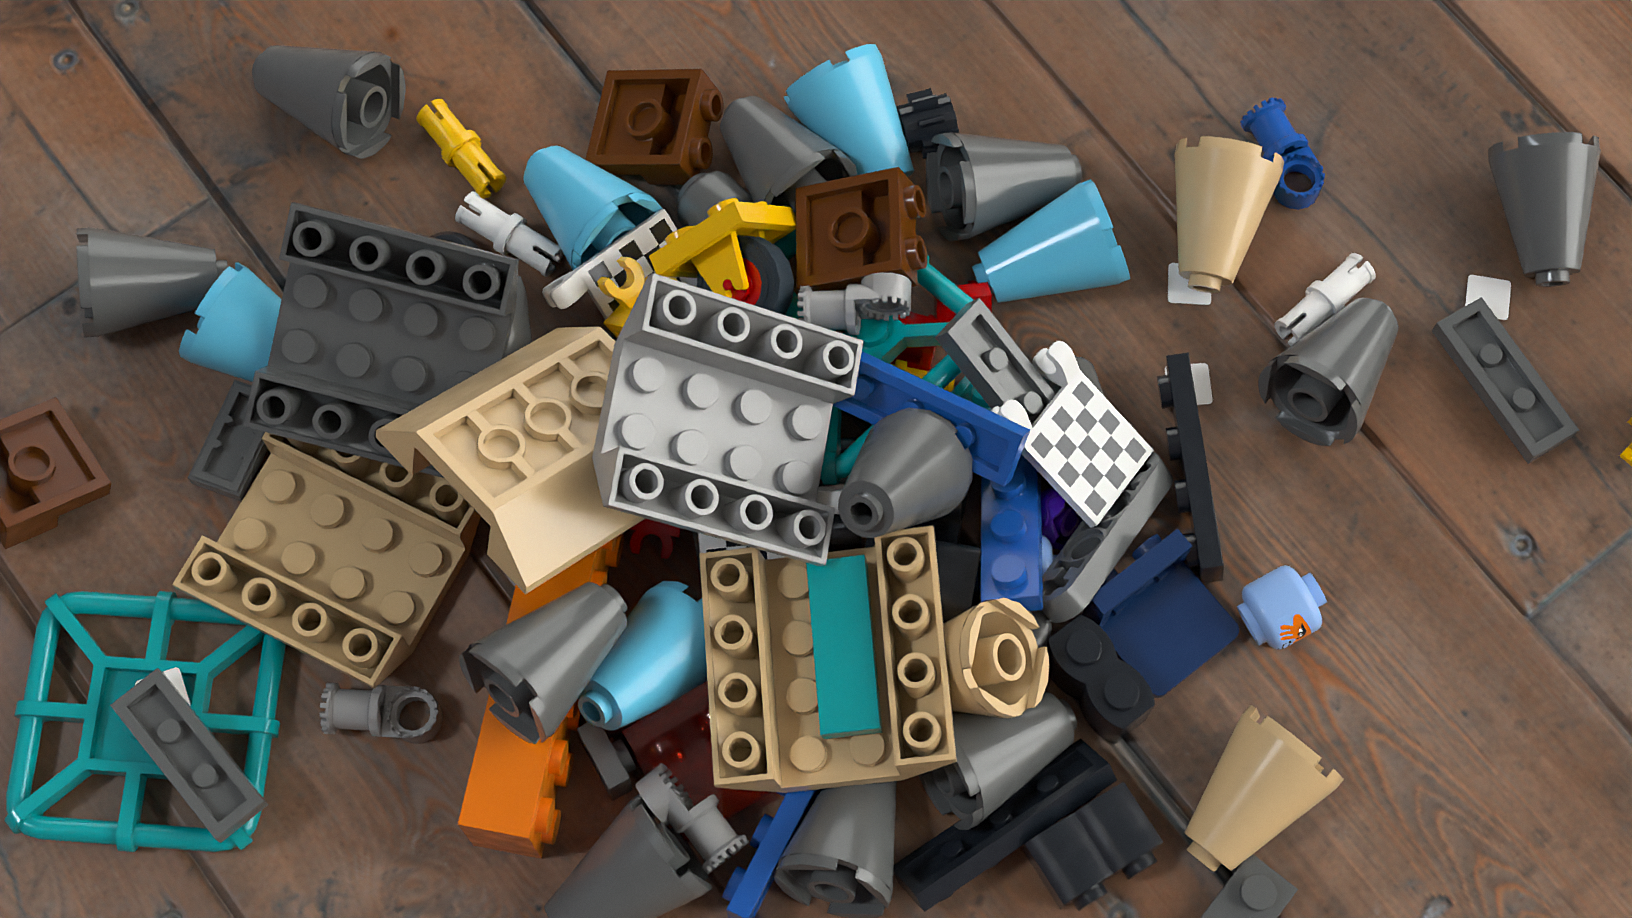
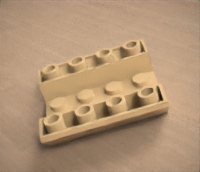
[376,327,645,594]
[172,432,481,689]
[699,526,957,793]

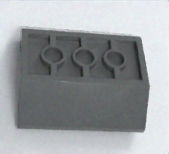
[243,202,519,478]

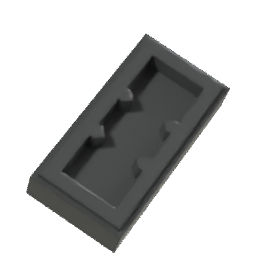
[188,380,268,502]

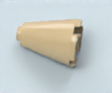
[1175,136,1284,293]
[943,598,1049,718]
[1184,705,1344,872]

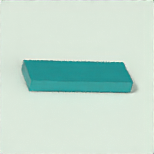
[806,555,883,739]

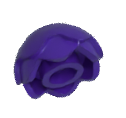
[1041,486,1083,550]

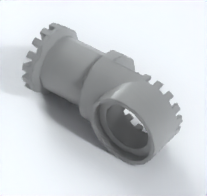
[797,272,911,335]
[320,682,443,744]
[635,763,749,874]

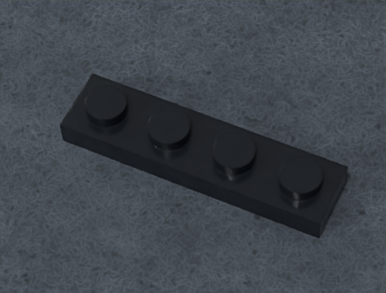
[1157,352,1224,583]
[893,738,1117,912]

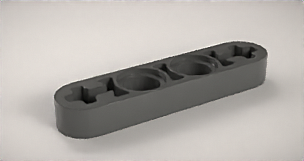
[1042,452,1173,623]

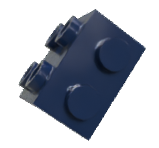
[1082,528,1239,698]

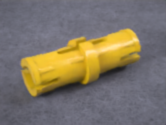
[416,99,507,199]

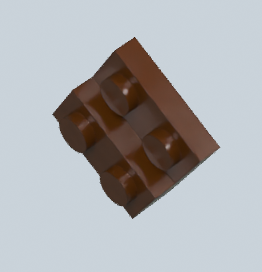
[585,69,724,185]
[796,167,927,291]
[0,397,111,549]

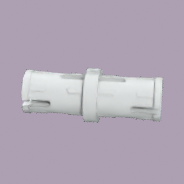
[455,191,564,277]
[1274,253,1376,346]

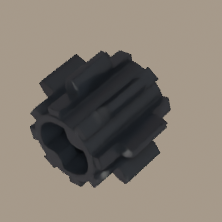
[896,88,959,159]

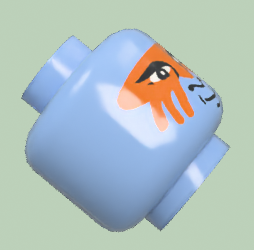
[1236,565,1327,650]

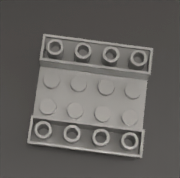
[592,273,864,566]

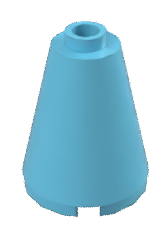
[783,44,914,177]
[524,146,663,270]
[972,179,1130,303]
[179,262,282,382]
[578,581,708,730]

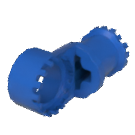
[1240,97,1325,210]

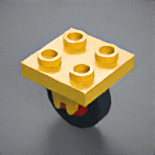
[649,198,796,315]

